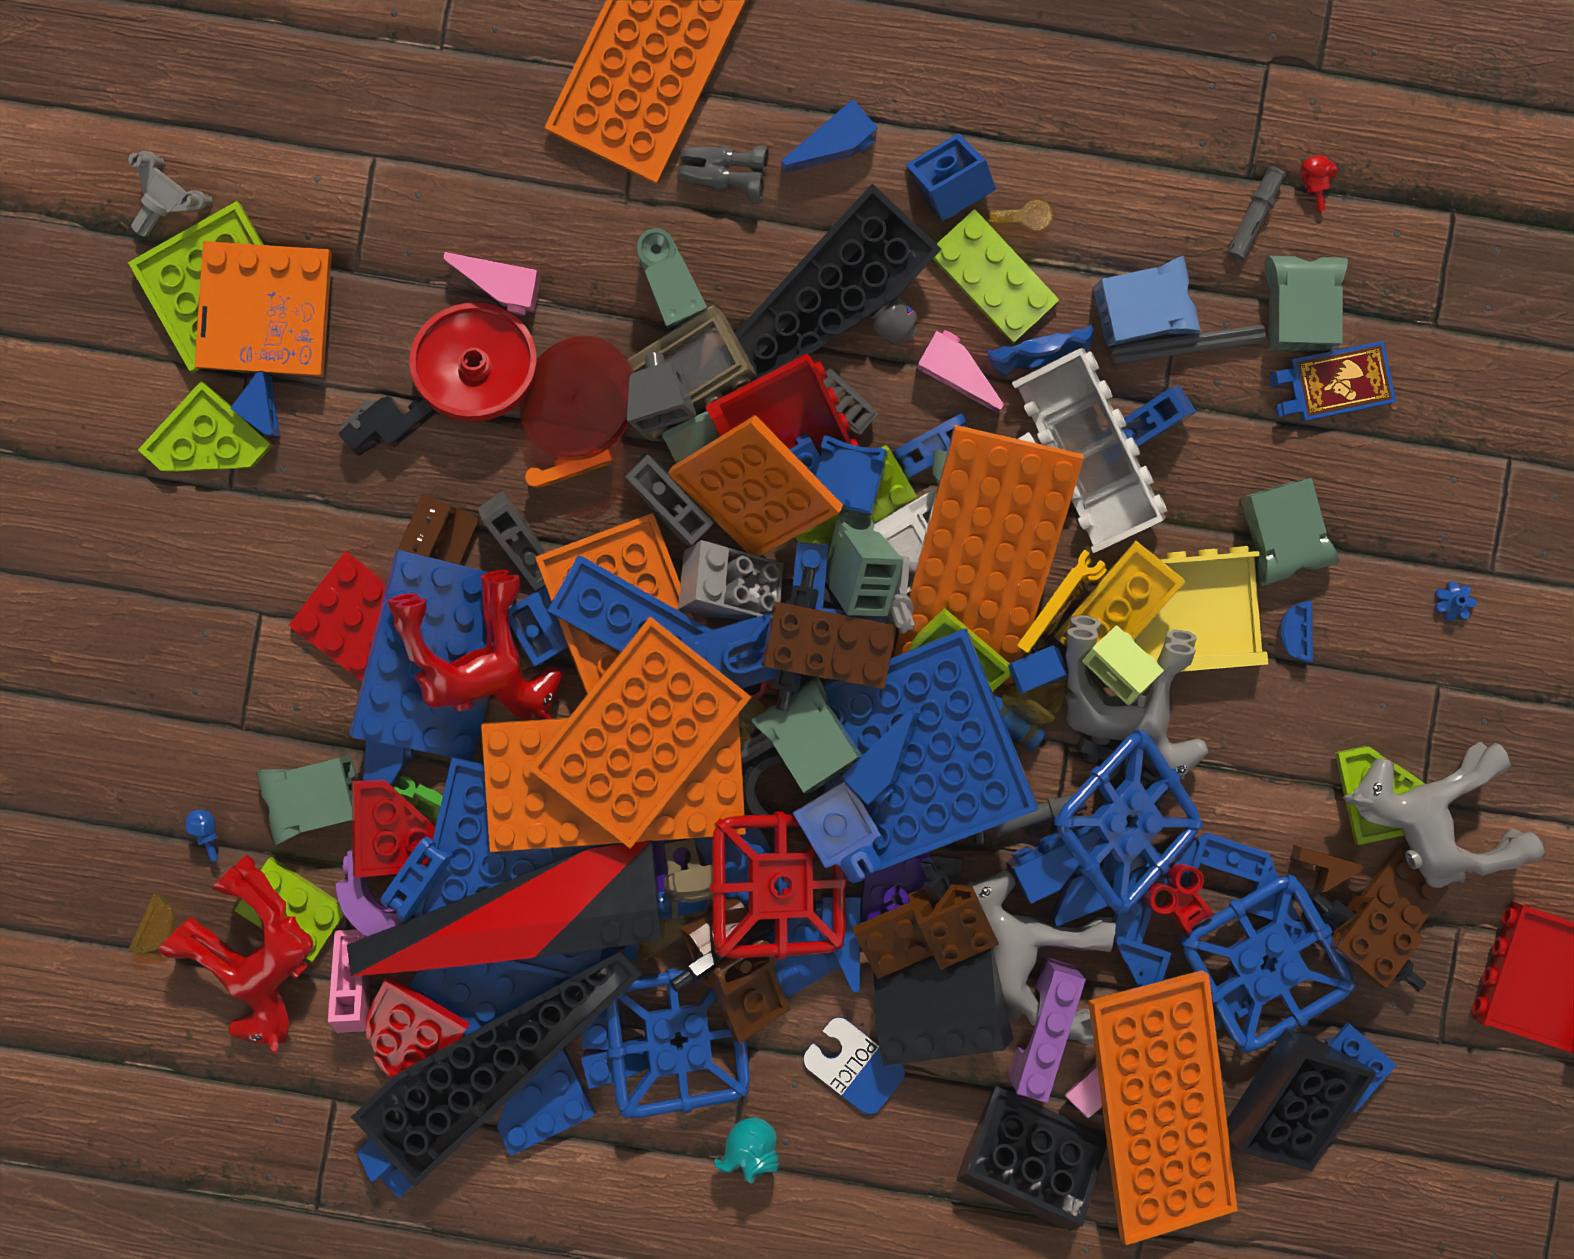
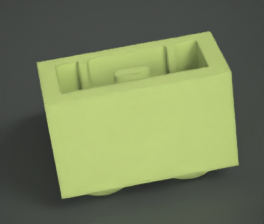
[1082,625,1164,706]

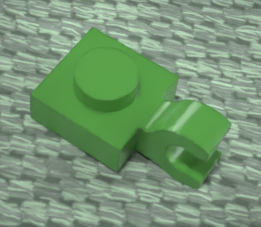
[393,775,443,825]

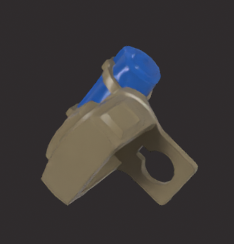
[659,839,713,920]

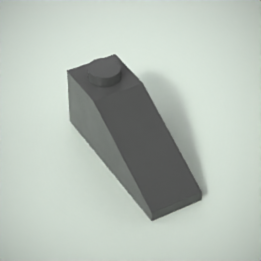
[625,454,714,545]
[478,491,547,591]

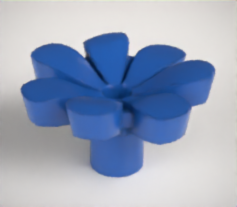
[1434,581,1477,622]

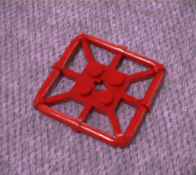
[709,811,848,960]

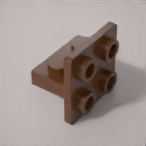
[398,494,480,565]

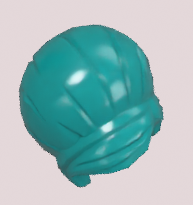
[714,1117,779,1183]

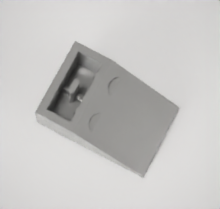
[678,540,784,620]

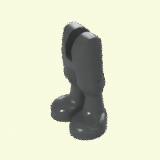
[677,145,769,204]

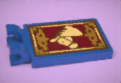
[1269,341,1396,422]

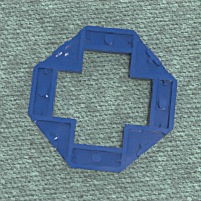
[1113,832,1308,1030]

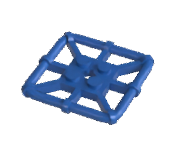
[1054,730,1203,914]
[1180,874,1356,1053]
[606,968,750,1119]

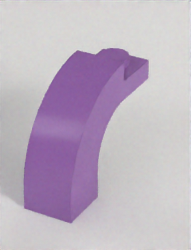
[335,849,416,936]

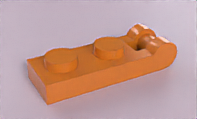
[525,446,615,489]

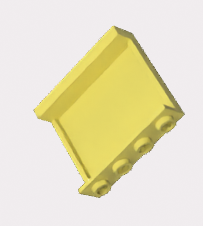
[1134,546,1268,672]

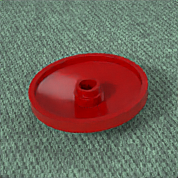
[409,303,537,422]

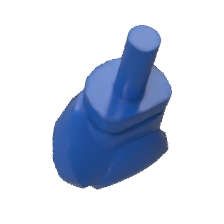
[185,809,219,862]

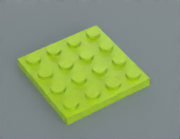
[128,201,264,373]

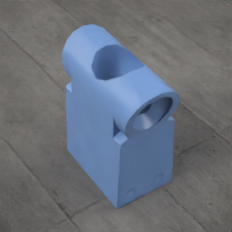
[1093,255,1201,348]

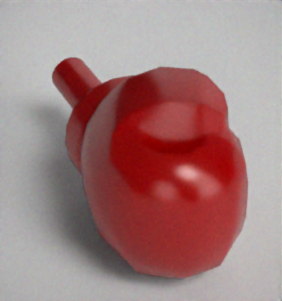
[1300,155,1338,212]

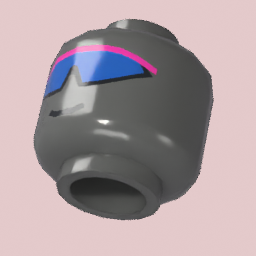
[870,297,918,344]

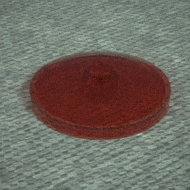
[519,336,634,461]

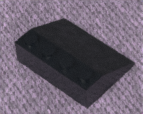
[873,947,1013,1066]
[1227,1028,1377,1171]
[956,1086,1107,1231]

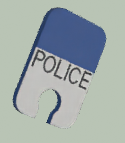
[804,1017,905,1114]

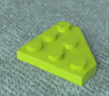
[138,381,274,472]
[1335,746,1425,845]

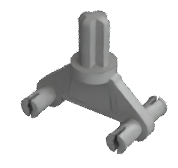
[128,151,213,237]
[886,556,917,633]

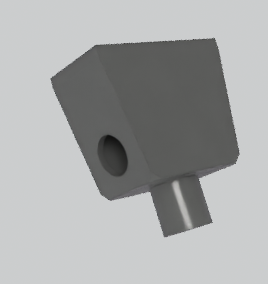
[627,353,696,434]

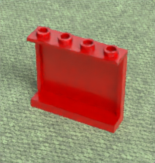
[705,353,859,457]
[1472,901,1574,1054]

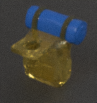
[994,677,1067,751]

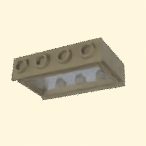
[608,305,757,441]

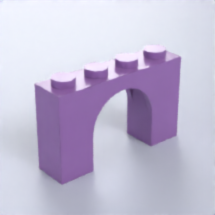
[1008,956,1086,1103]

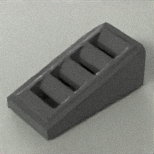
[823,368,878,436]

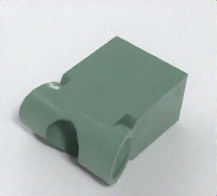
[637,228,707,331]
[1265,255,1348,352]
[1240,478,1339,586]
[825,509,904,616]
[751,677,862,793]
[256,755,358,846]

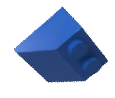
[905,133,996,221]

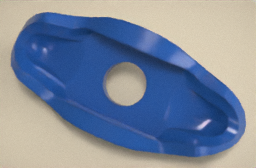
[986,324,1093,376]

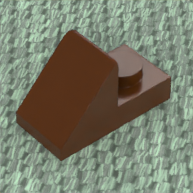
[1290,845,1363,893]

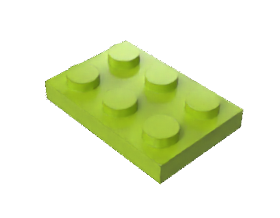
[234,857,345,962]

